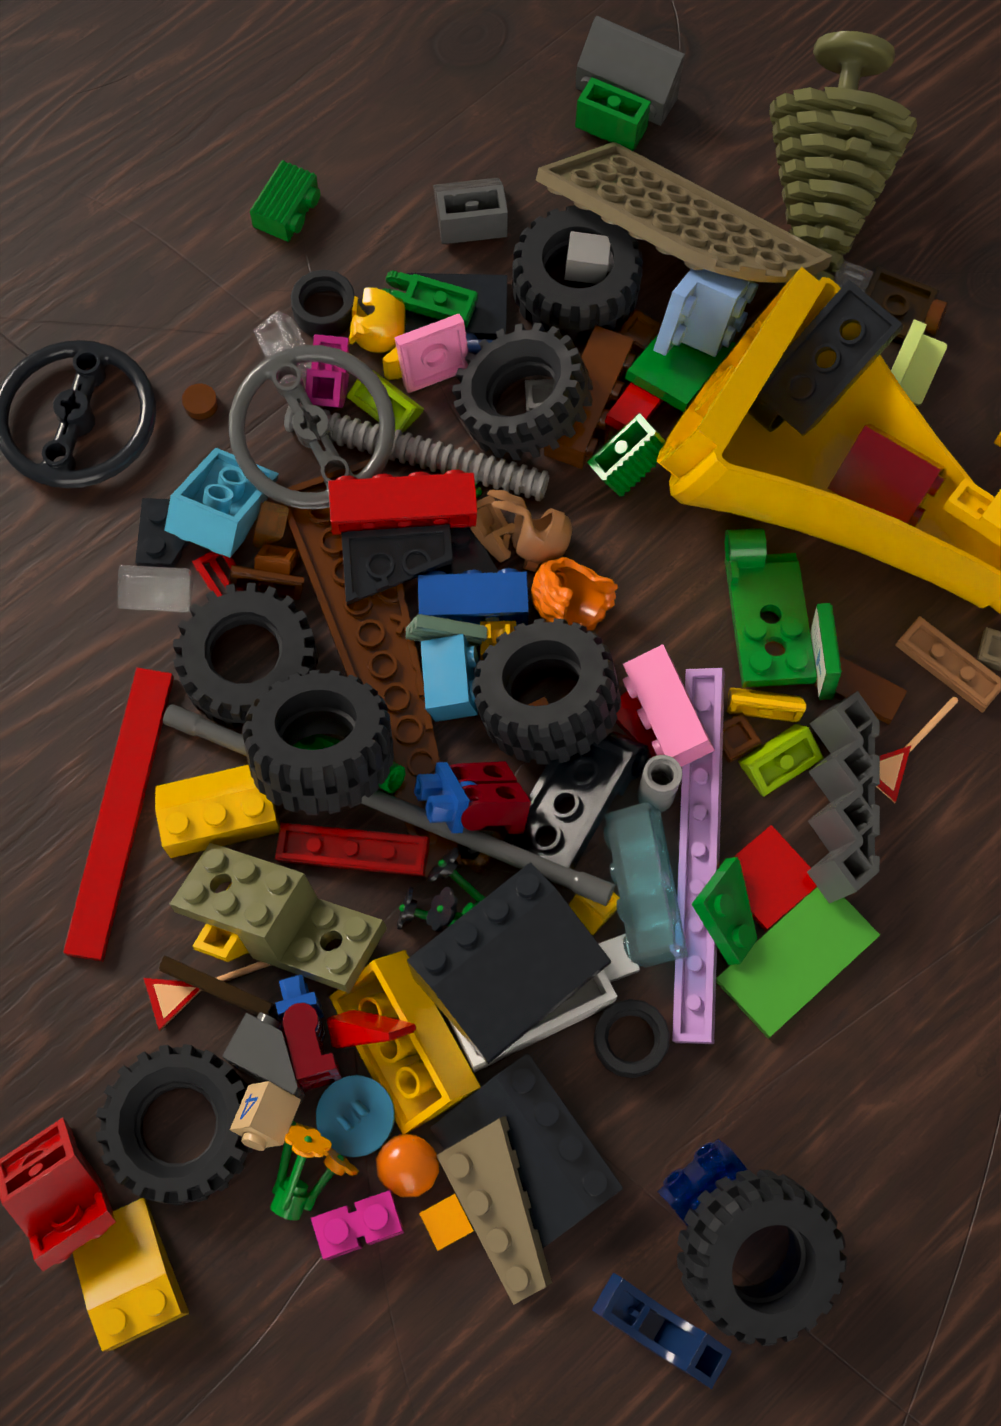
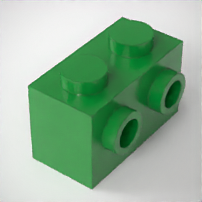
[575,77,651,151]

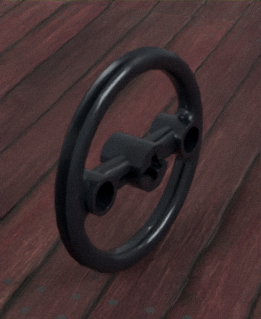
[0,340,156,488]

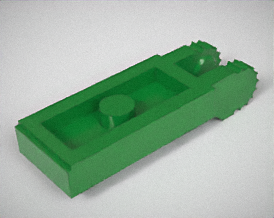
[381,270,478,328]

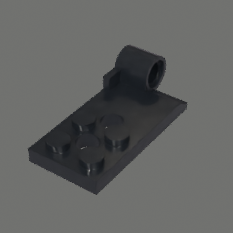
[747,280,904,437]
[503,731,649,889]

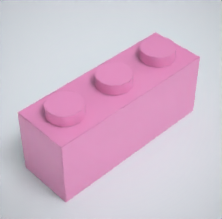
[622,645,715,767]

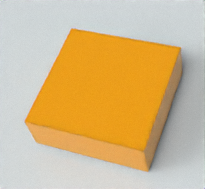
[419,1194,474,1251]

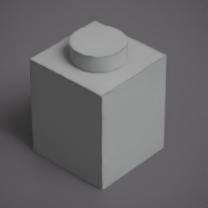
[564,231,614,284]

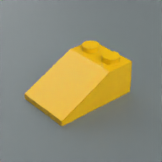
[73,1198,189,1351]

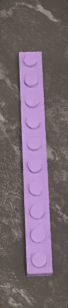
[672,668,725,1044]

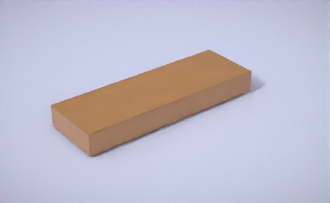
[895,616,1001,713]

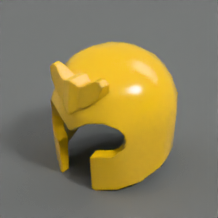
[349,288,405,353]

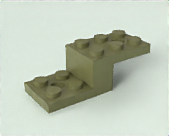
[169,842,387,993]

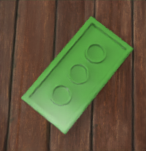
[716,887,880,1039]

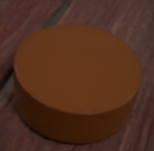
[924,299,948,336]
[182,383,218,420]

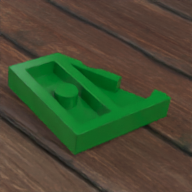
[692,857,757,965]

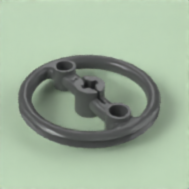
[229,345,395,509]

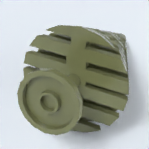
[769,31,917,281]

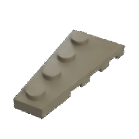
[436,1116,552,1305]

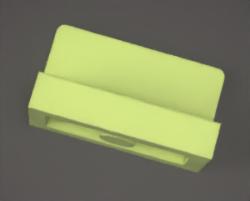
[891,319,947,406]

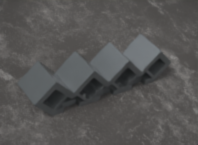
[807,691,880,903]

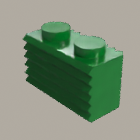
[250,160,320,242]
[587,413,666,496]

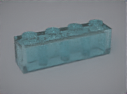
[604,802,688,968]

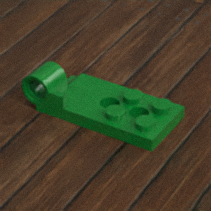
[724,528,817,688]

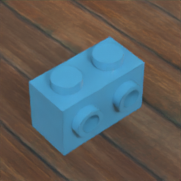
[421,634,479,722]

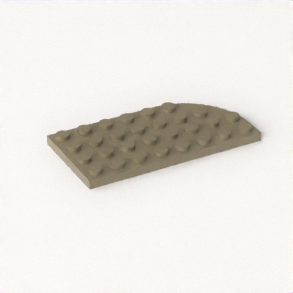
[536,142,833,283]

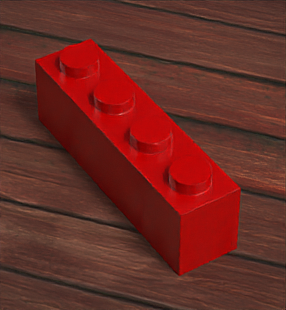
[328,470,477,535]

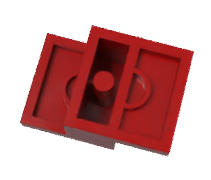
[0,1118,116,1272]

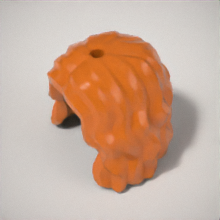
[531,557,618,631]

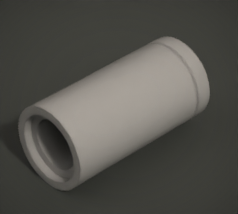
[637,755,682,813]

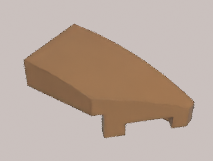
[470,495,516,563]

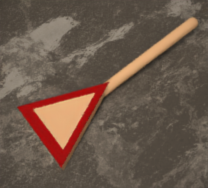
[876,697,958,803]
[144,961,271,1031]

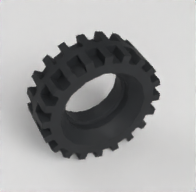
[452,323,593,460]
[173,583,318,729]
[96,1044,253,1205]

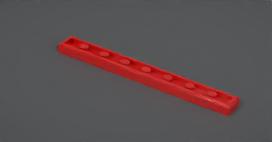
[63,667,174,962]

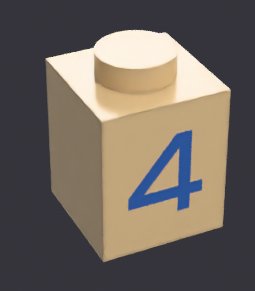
[230,1081,301,1151]

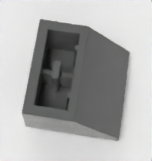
[433,178,508,244]

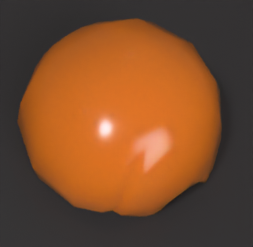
[376,1134,439,1198]

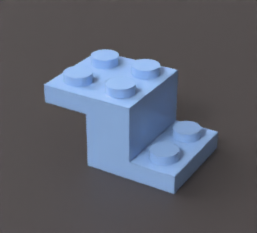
[653,269,759,357]

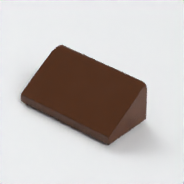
[229,565,304,600]

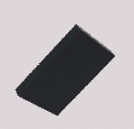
[405,273,507,340]

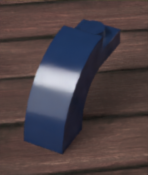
[592,1273,732,1389]

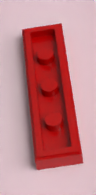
[275,823,430,877]

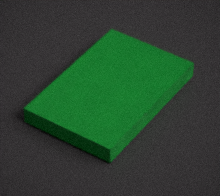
[625,335,736,412]

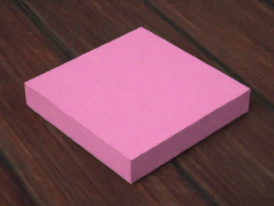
[394,314,468,393]

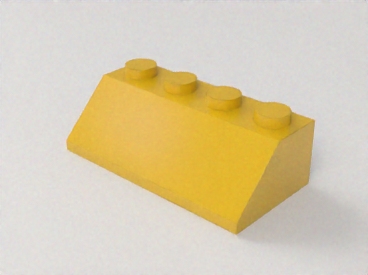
[329,950,481,1134]

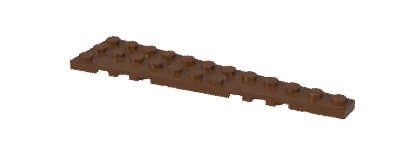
[280,459,462,881]

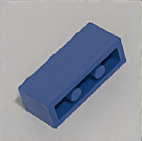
[418,568,529,626]

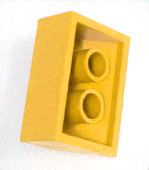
[155,765,280,858]

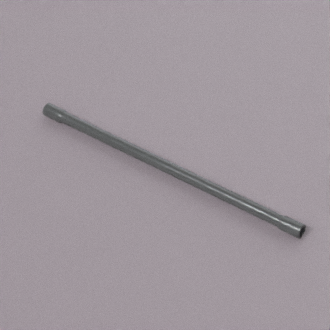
[163,704,615,906]

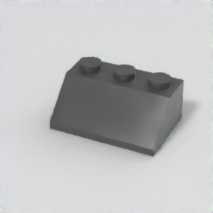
[575,16,685,126]

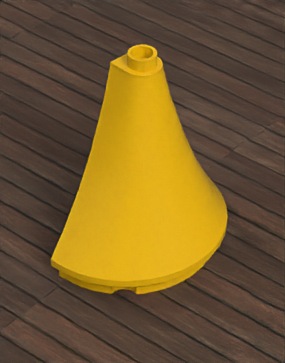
[657,267,1001,614]

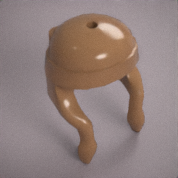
[487,490,572,572]

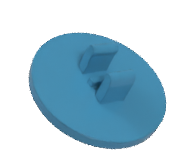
[316,1075,395,1157]

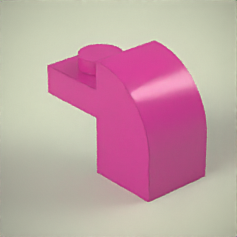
[305,334,350,408]

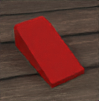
[327,1010,417,1048]

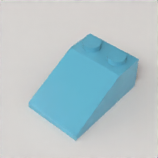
[164,447,279,558]

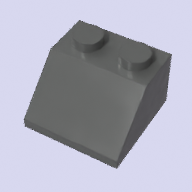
[222,1012,306,1103]

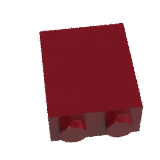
[828,424,946,527]

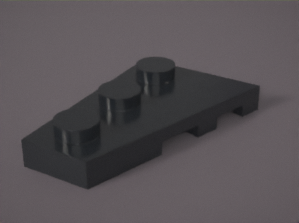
[341,524,453,606]

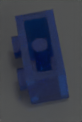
[657,1139,748,1228]

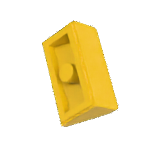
[727,688,806,722]

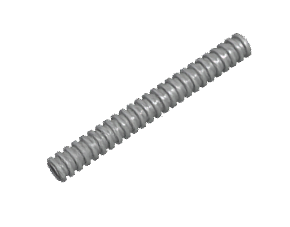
[284,405,549,502]

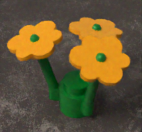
[270,1121,359,1221]

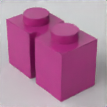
[311,1190,404,1260]

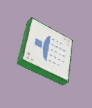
[810,603,842,700]

